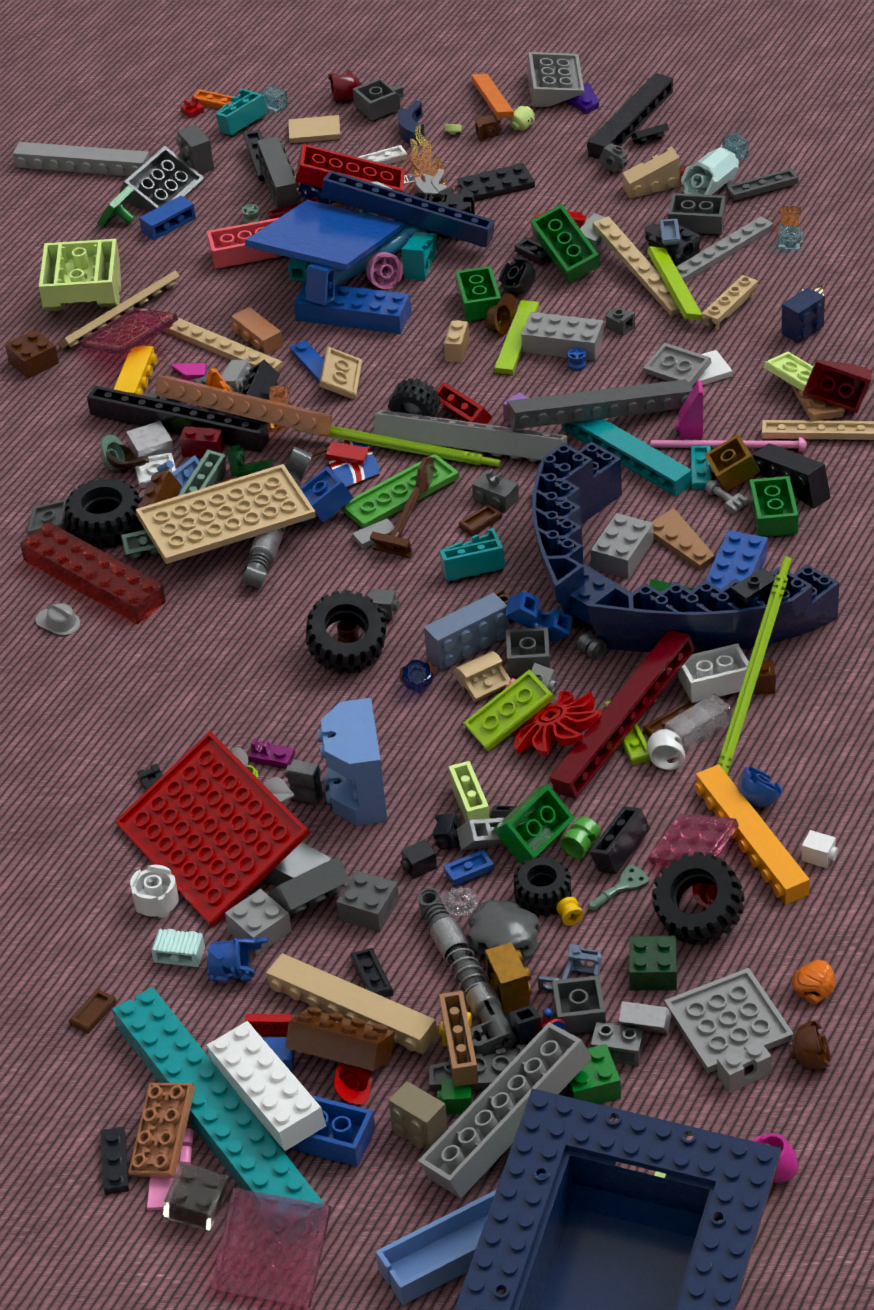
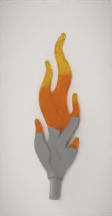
[410,124,447,193]

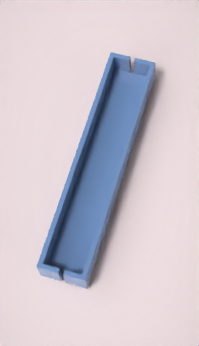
[376,1173,546,1305]

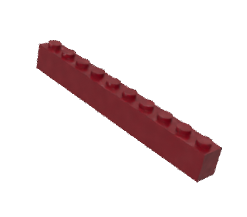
[549,630,695,799]

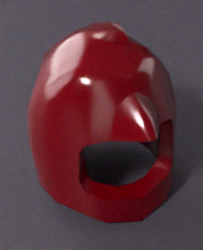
[328,70,362,102]

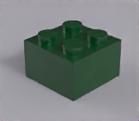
[629,936,677,991]

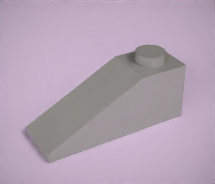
[456,818,504,850]

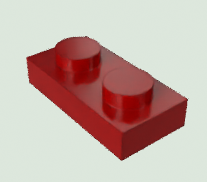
[245,1013,293,1037]

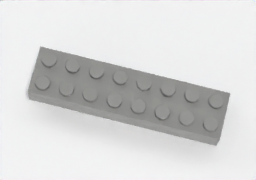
[418,1022,592,1199]

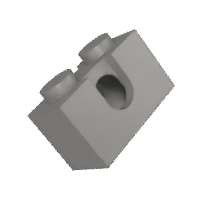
[717,1039,772,1093]

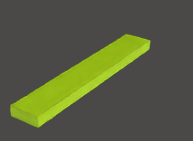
[647,246,702,320]
[494,300,539,375]

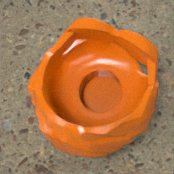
[792,960,836,1005]

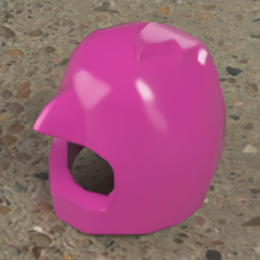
[752,1133,799,1183]

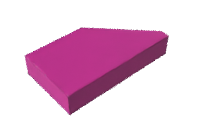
[172,363,207,380]

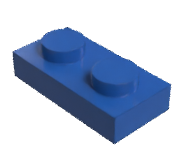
[443,849,494,886]

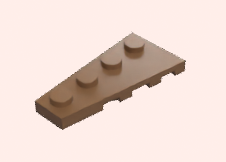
[651,508,715,571]

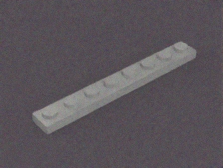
[676,216,774,282]

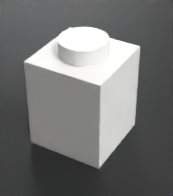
[801,830,838,868]

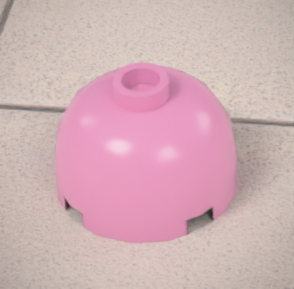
[366,252,403,289]

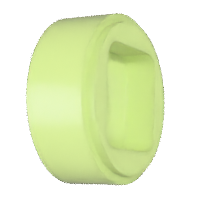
[445,124,462,135]

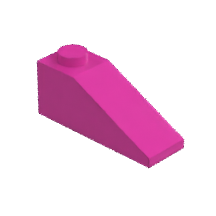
[675,380,703,439]

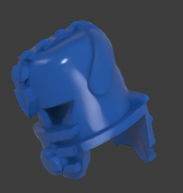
[207,937,268,982]

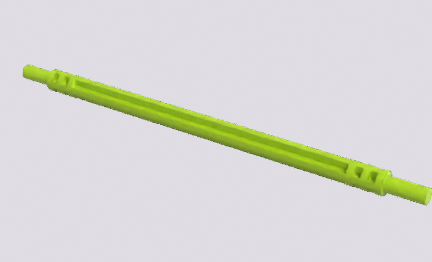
[278,425,501,467]
[717,556,792,775]

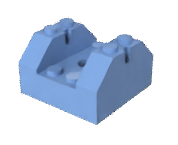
[317,698,387,825]

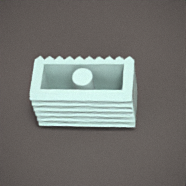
[151,929,205,967]

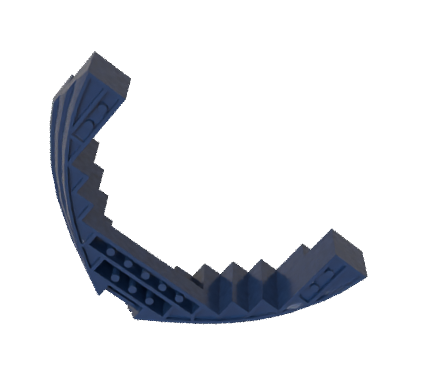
[532,442,839,654]

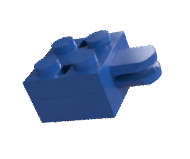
[298,466,354,525]

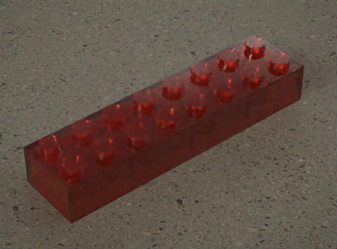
[20,522,166,625]

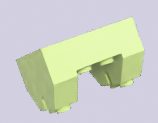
[39,239,121,311]

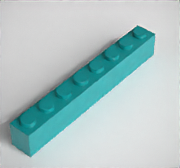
[561,419,692,497]

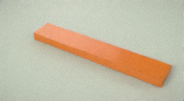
[471,74,514,118]

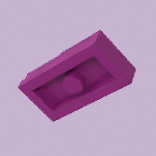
[248,738,296,769]

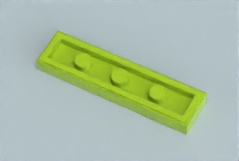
[605,701,651,765]

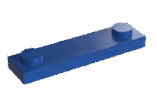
[290,340,327,390]

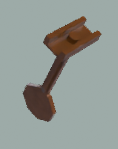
[370,457,435,558]

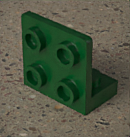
[227,445,274,478]

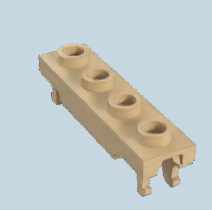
[702,275,758,330]

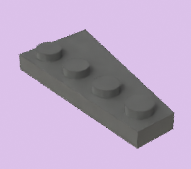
[429,1044,525,1091]

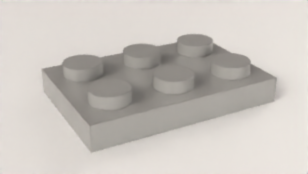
[643,342,712,386]

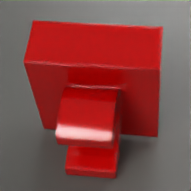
[180,96,204,119]

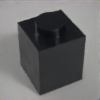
[400,839,437,879]

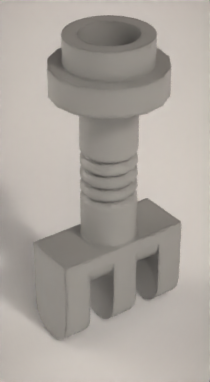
[705,480,748,514]

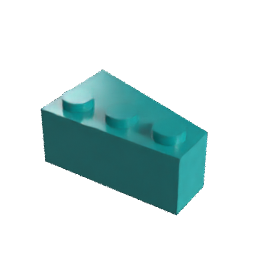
[216,88,268,135]
[439,528,506,581]

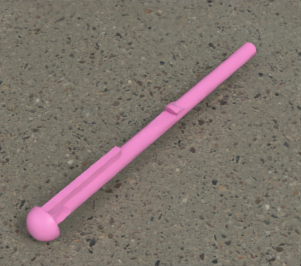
[651,437,807,452]

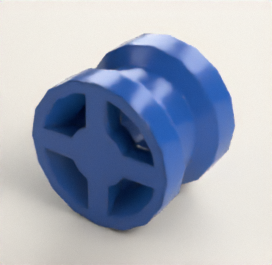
[567,347,587,371]

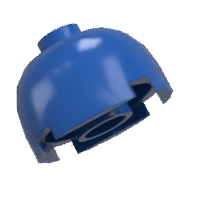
[737,766,783,808]

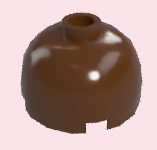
[789,1020,831,1070]

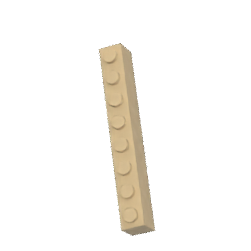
[266,953,439,1054]

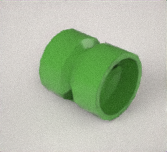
[560,816,601,859]

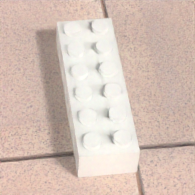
[207,1021,326,1151]

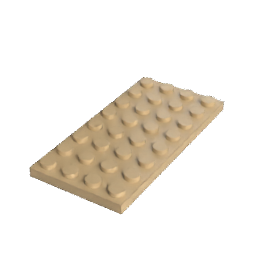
[136,464,315,564]

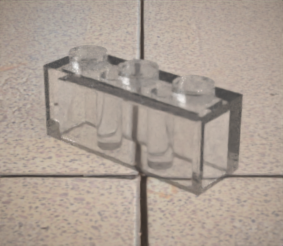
[665,694,731,751]

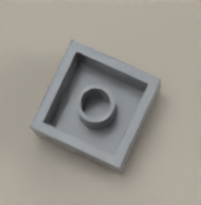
[225,889,292,956]

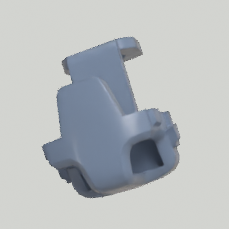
[538,944,602,991]

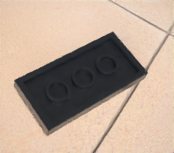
[458,163,535,202]

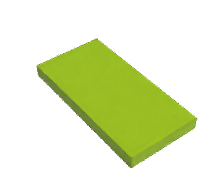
[463,669,555,752]

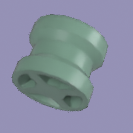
[241,204,260,224]

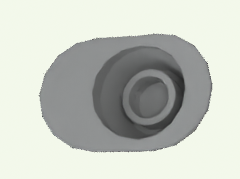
[35,603,80,636]

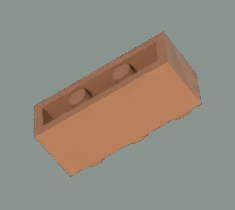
[231,307,283,355]

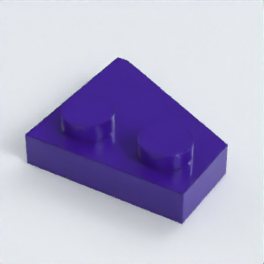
[565,83,599,114]

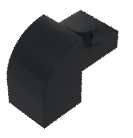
[505,1005,542,1045]

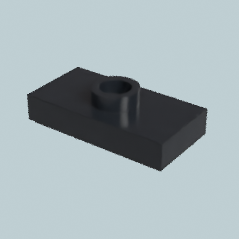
[731,568,775,603]

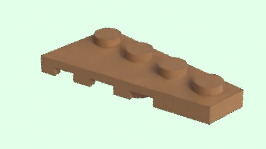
[789,383,845,421]

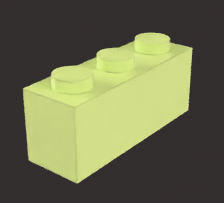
[448,761,490,822]

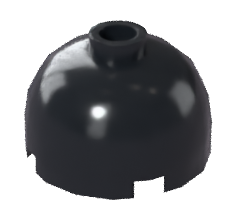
[499,256,536,294]

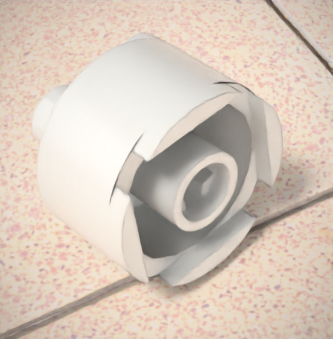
[130,865,179,918]

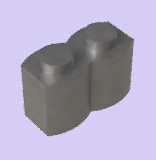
[285,759,323,806]

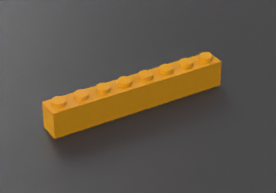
[694,764,810,905]

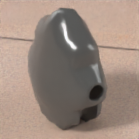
[468,900,539,961]

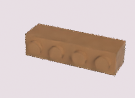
[439,991,478,1087]

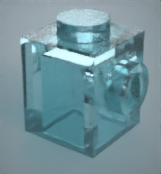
[722,132,749,160]

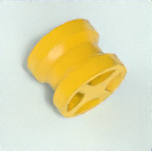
[556,897,584,926]

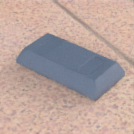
[659,219,680,245]

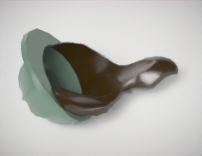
[100,435,149,472]

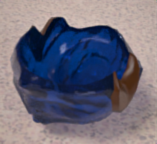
[400,659,435,694]

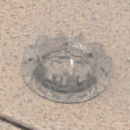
[442,886,478,916]

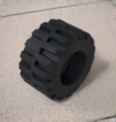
[388,378,440,417]
[513,856,571,917]

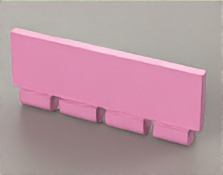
[147,1128,194,1211]

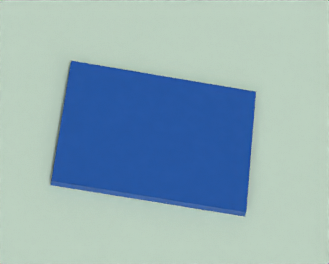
[245,200,405,271]

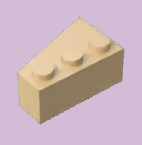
[622,146,680,199]

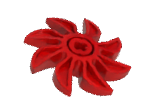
[509,691,602,756]

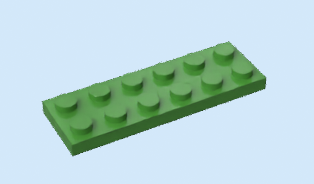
[341,454,459,528]

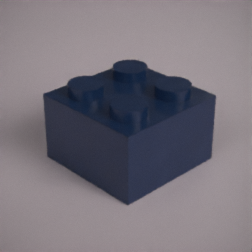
[781,287,825,343]

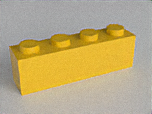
[114,345,157,395]

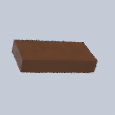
[458,504,502,537]
[69,989,117,1034]

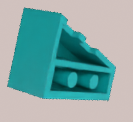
[401,232,437,280]

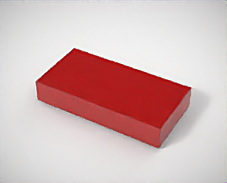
[326,441,369,466]

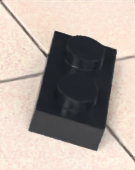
[631,123,669,143]
[514,237,550,265]

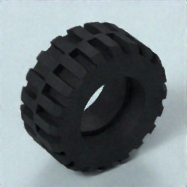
[65,478,142,549]
[306,590,386,673]
[652,852,745,945]

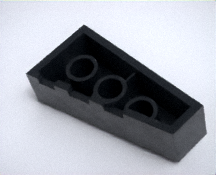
[752,443,831,509]

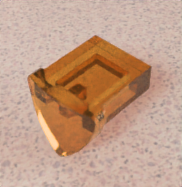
[779,206,801,231]

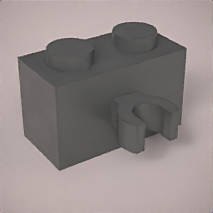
[472,469,519,512]

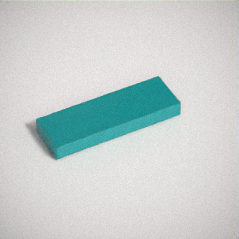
[691,446,711,490]

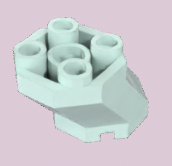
[681,147,739,195]

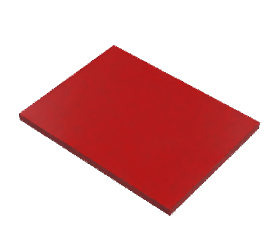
[115,731,311,928]

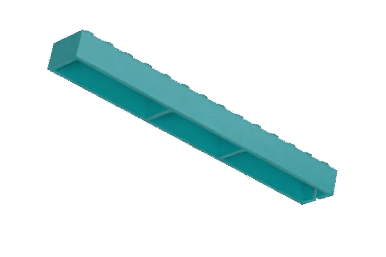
[112,987,328,1247]

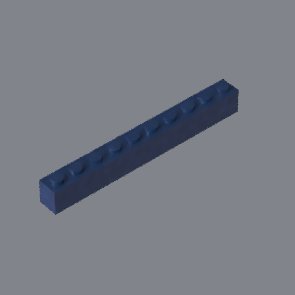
[322,170,495,248]

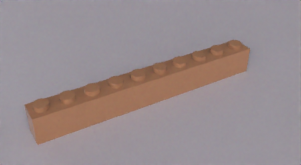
[155,376,333,435]

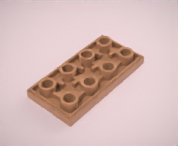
[128,1083,195,1178]

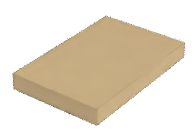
[289,115,341,143]
[319,347,362,400]

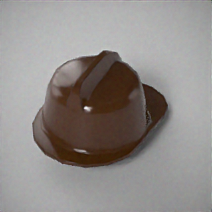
[485,294,517,335]

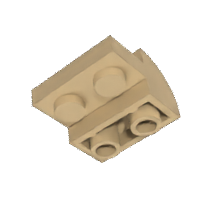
[453,651,511,702]

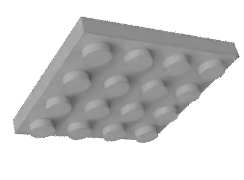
[664,968,793,1073]

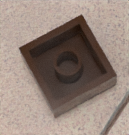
[5,329,59,379]

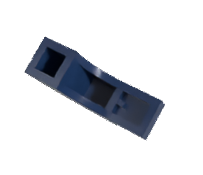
[398,101,425,147]

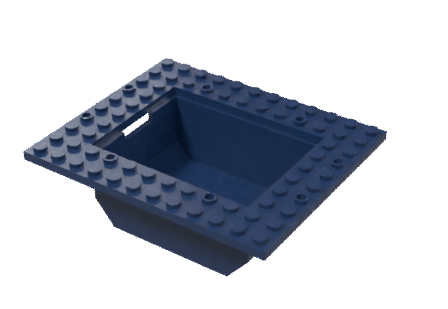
[454,1089,781,1310]

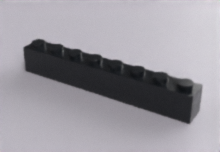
[587,73,673,159]

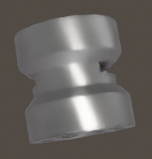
[577,632,606,660]

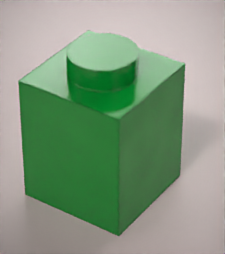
[437,1080,472,1114]

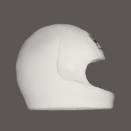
[647,729,685,770]

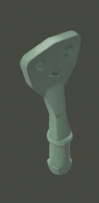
[588,864,649,911]

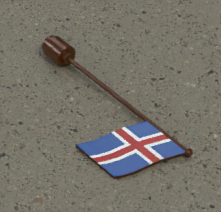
[215,430,379,488]

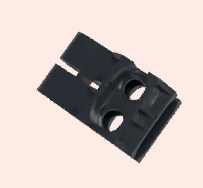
[413,188,475,238]

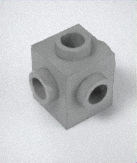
[531,663,558,693]

